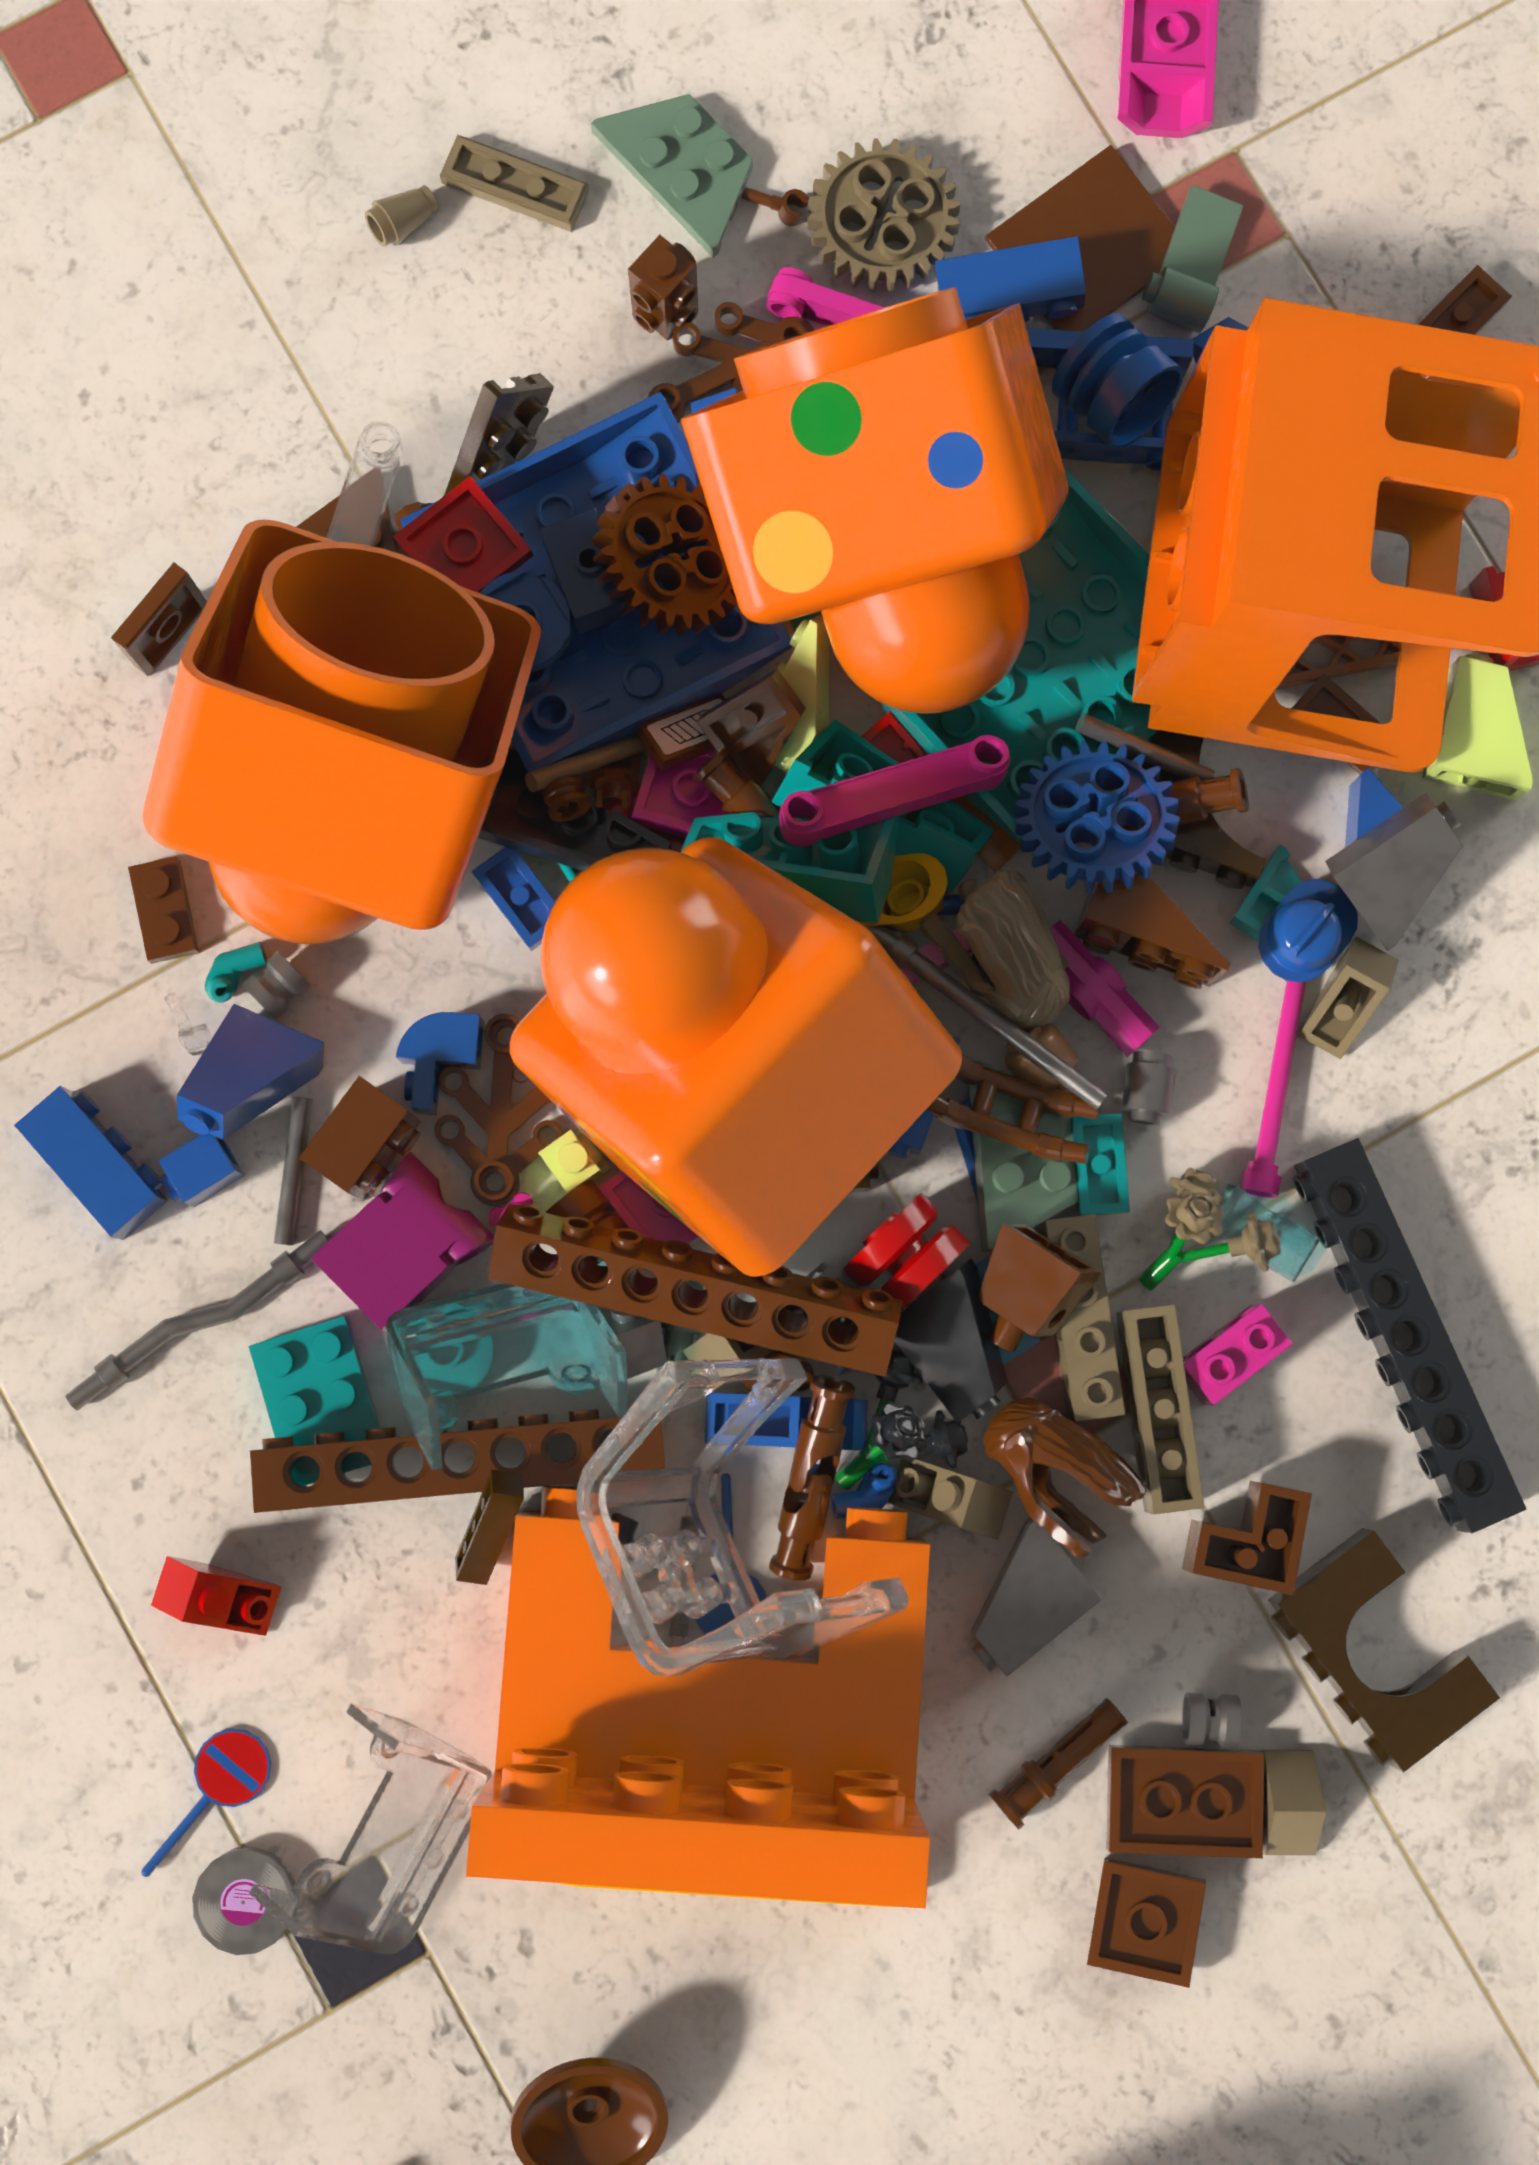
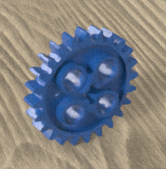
[1015,741,1180,894]

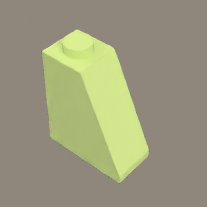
[1423,654,1533,801]

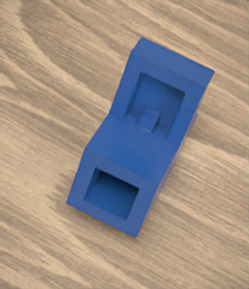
[396,1012,485,1115]

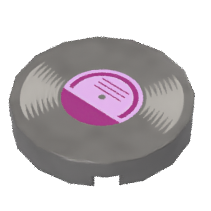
[192,1847,297,1955]

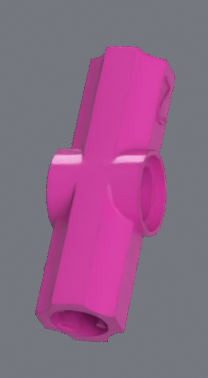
[1050,920,1160,1058]

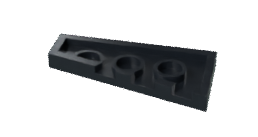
[478,748,672,871]

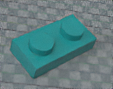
[1071,1113,1130,1216]

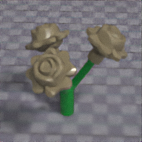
[1139,1167,1281,1291]

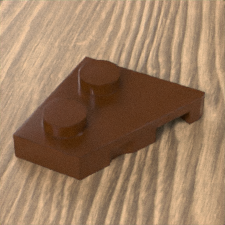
[696,668,806,787]

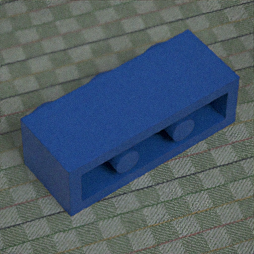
[935,236,1086,323]
[14,1086,168,1240]

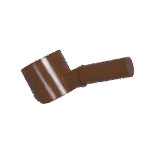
[742,187,809,226]

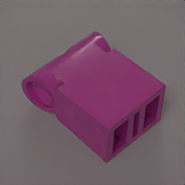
[310,1152,495,1335]

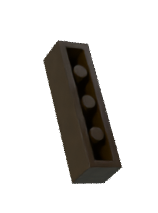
[455,1470,524,1585]

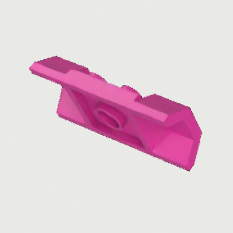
[1117,0,1219,138]

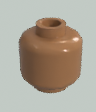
[1005,1024,1079,1091]

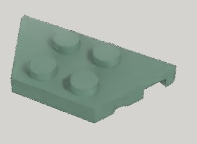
[591,94,753,258]
[969,1060,1078,1252]

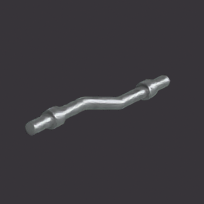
[65,1230,330,1411]

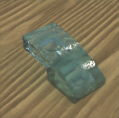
[1216,1184,1320,1282]

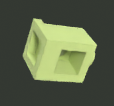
[538,1130,611,1193]

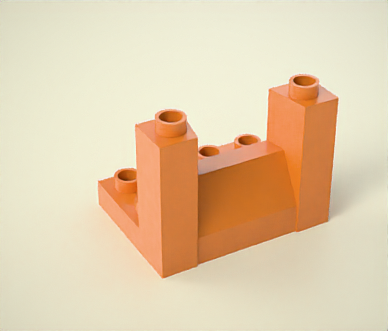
[466,1486,930,1909]

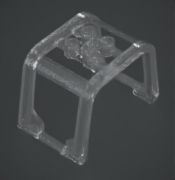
[577,1358,909,1677]

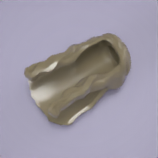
[920,870,1070,1029]

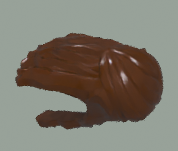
[983,1397,1147,1558]

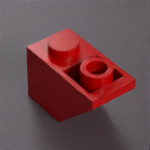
[151,1556,281,1636]

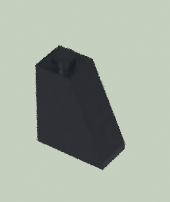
[894,1259,1008,1423]

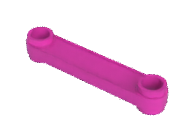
[766,267,884,326]
[778,735,1010,847]

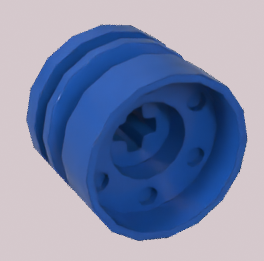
[1052,313,1184,449]

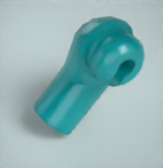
[204,941,267,1003]

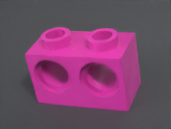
[1183,1304,1293,1405]

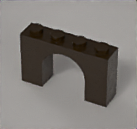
[1268,1528,1500,1773]

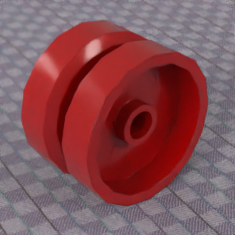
[843,1193,970,1310]

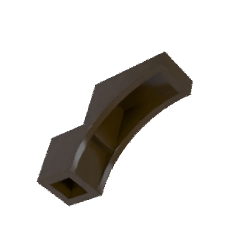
[1143,730,1266,889]

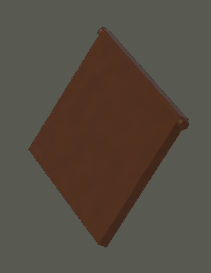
[985,145,1175,332]

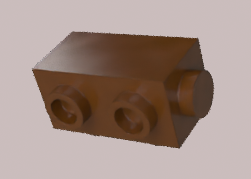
[628,234,699,341]

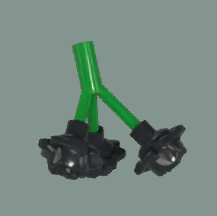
[835,1350,968,1490]

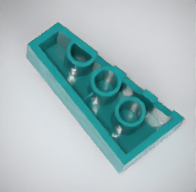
[771,719,995,893]

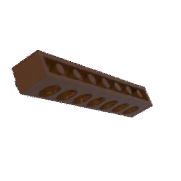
[488,1204,904,1377]
[250,1405,666,1513]

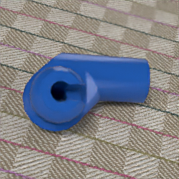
[831,1463,897,1519]

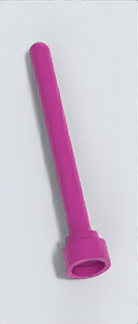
[1239,981,1306,1198]

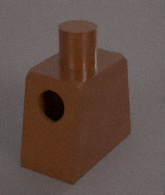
[978,1223,1101,1352]

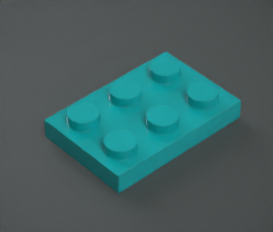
[248,1316,380,1486]

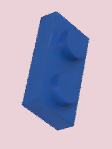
[471,847,555,951]

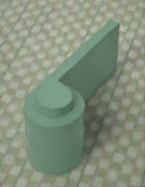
[1142,185,1244,333]

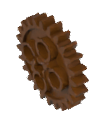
[592,474,738,636]

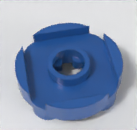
[481,572,572,673]

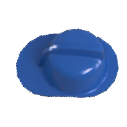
[1258,879,1358,983]

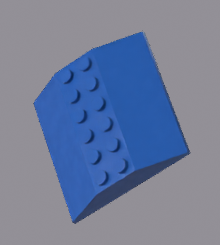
[400,392,793,773]

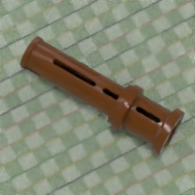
[988,1697,1128,1830]

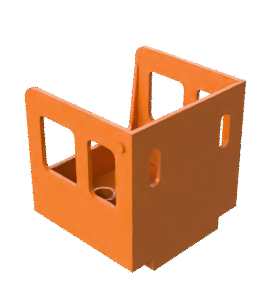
[1132,297,1539,772]

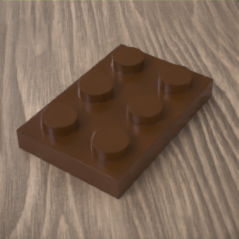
[1106,1745,1264,1859]

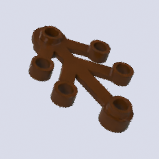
[648,302,814,423]
[434,1014,563,1206]

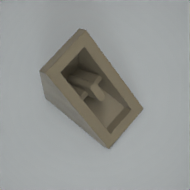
[1261,1750,1326,1855]

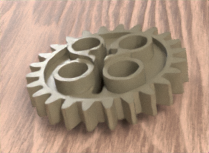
[807,138,961,293]

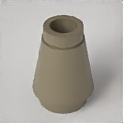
[365,185,439,247]

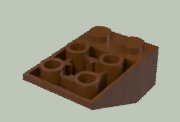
[1074,873,1230,989]

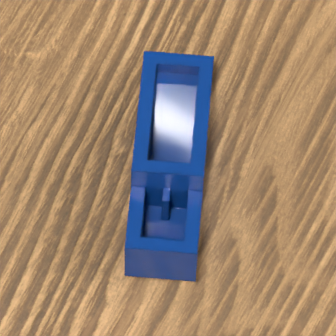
[705,1393,868,1450]

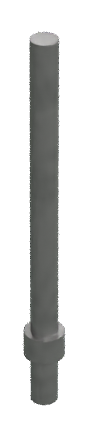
[865,925,1109,1110]

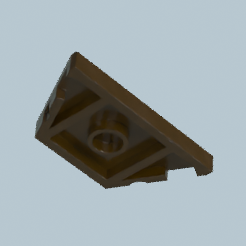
[444,373,554,496]

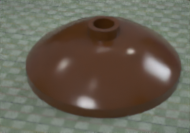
[510,2057,668,2165]

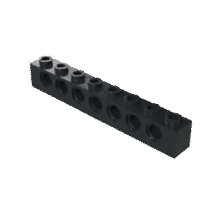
[1293,1138,1527,1534]

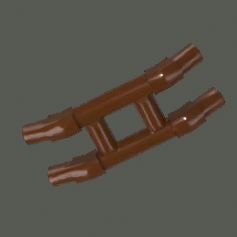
[926,1054,1101,1164]

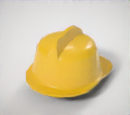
[856,853,948,931]

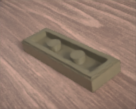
[440,134,589,232]

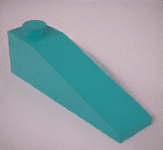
[681,812,900,923]

